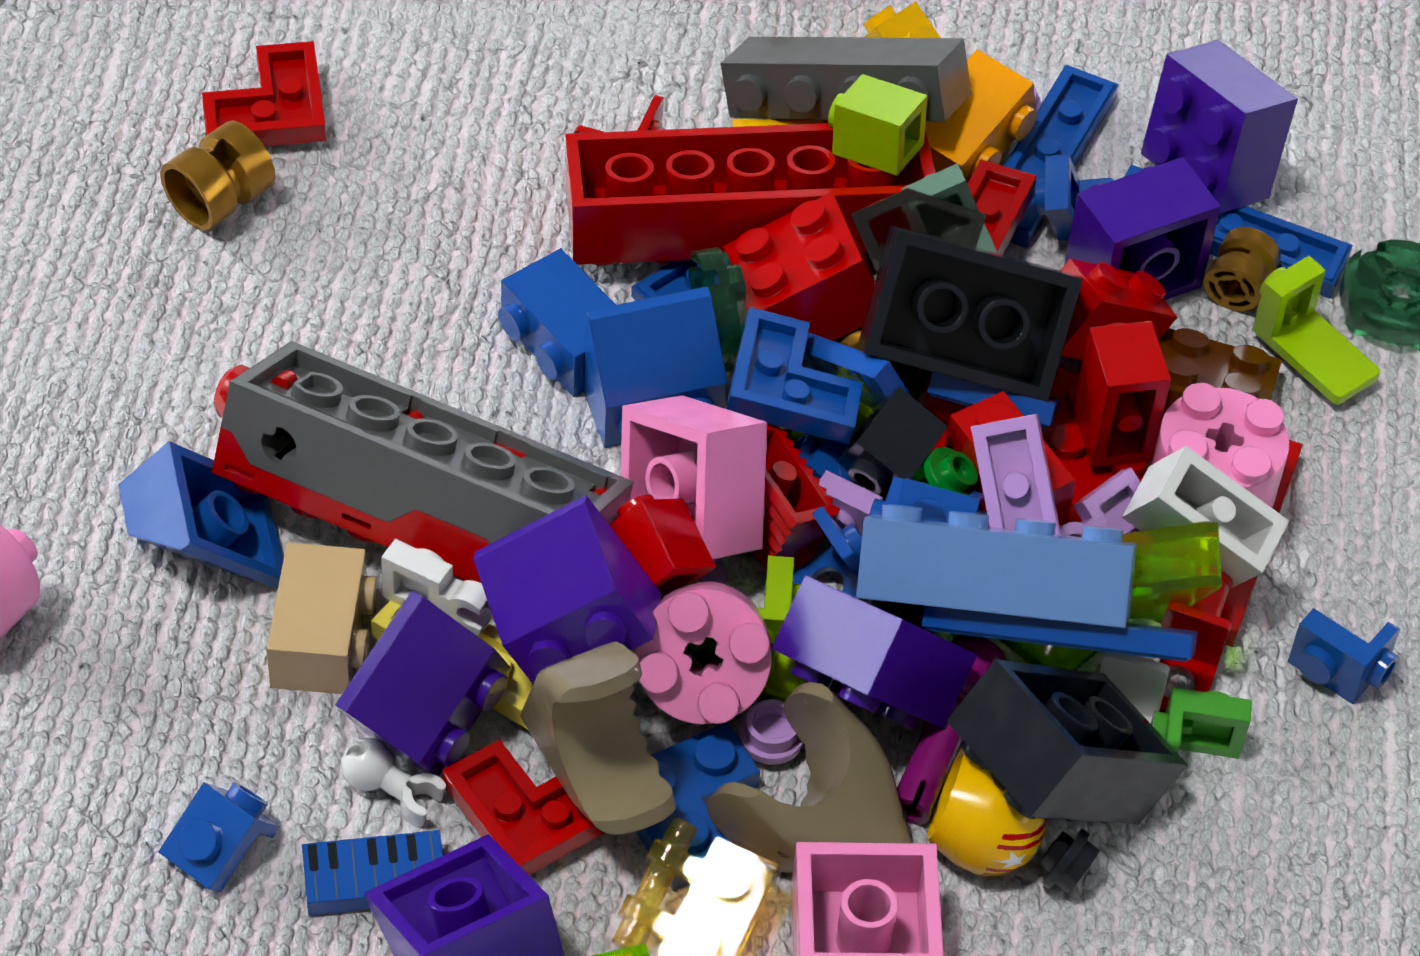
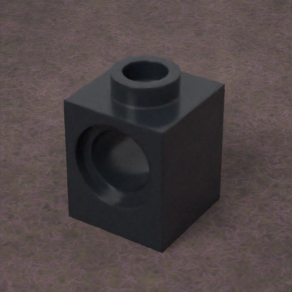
[836,386,949,501]

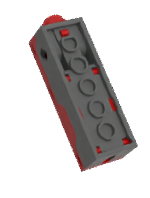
[211,341,634,583]

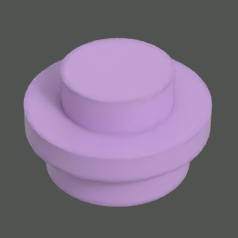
[738,699,804,765]

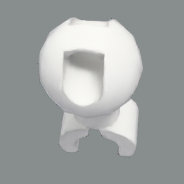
[341,737,446,827]

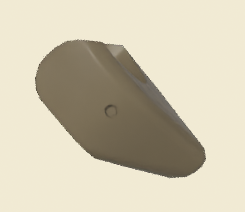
[521,641,676,835]
[707,682,911,873]

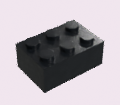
[857,225,1083,402]
[947,659,1188,824]

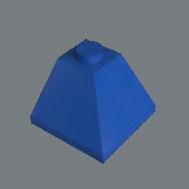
[118,441,283,589]

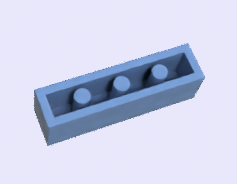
[856,504,1137,628]

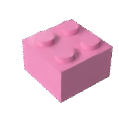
[621,395,767,559]
[791,842,944,956]

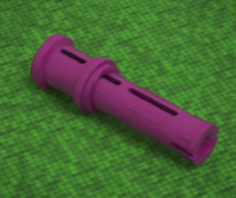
[897,634,1007,825]

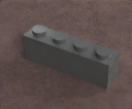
[720,37,972,122]

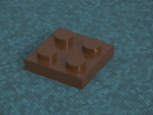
[1158,328,1282,411]

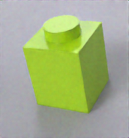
[828,74,928,176]

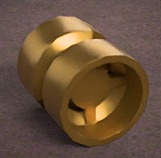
[160,120,276,231]

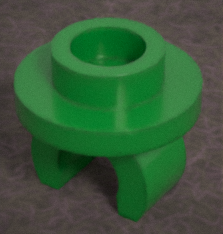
[911,447,979,495]

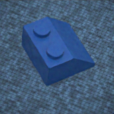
[584,286,727,448]

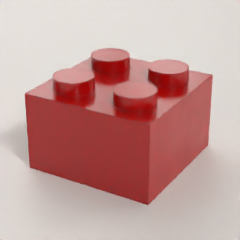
[723,191,876,341]

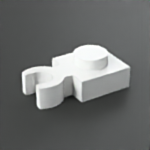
[381,539,493,635]

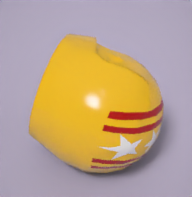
[926,749,1047,876]

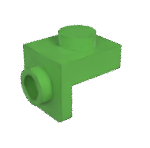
[1151,687,1252,759]

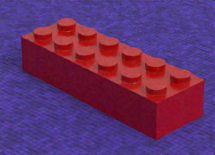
[565,123,936,266]

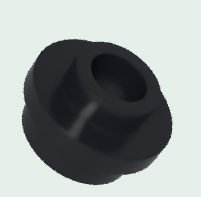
[1038,828,1100,894]

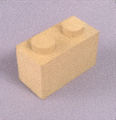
[267,542,378,694]

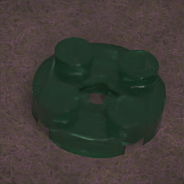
[1339,239,1420,350]
[688,247,746,371]

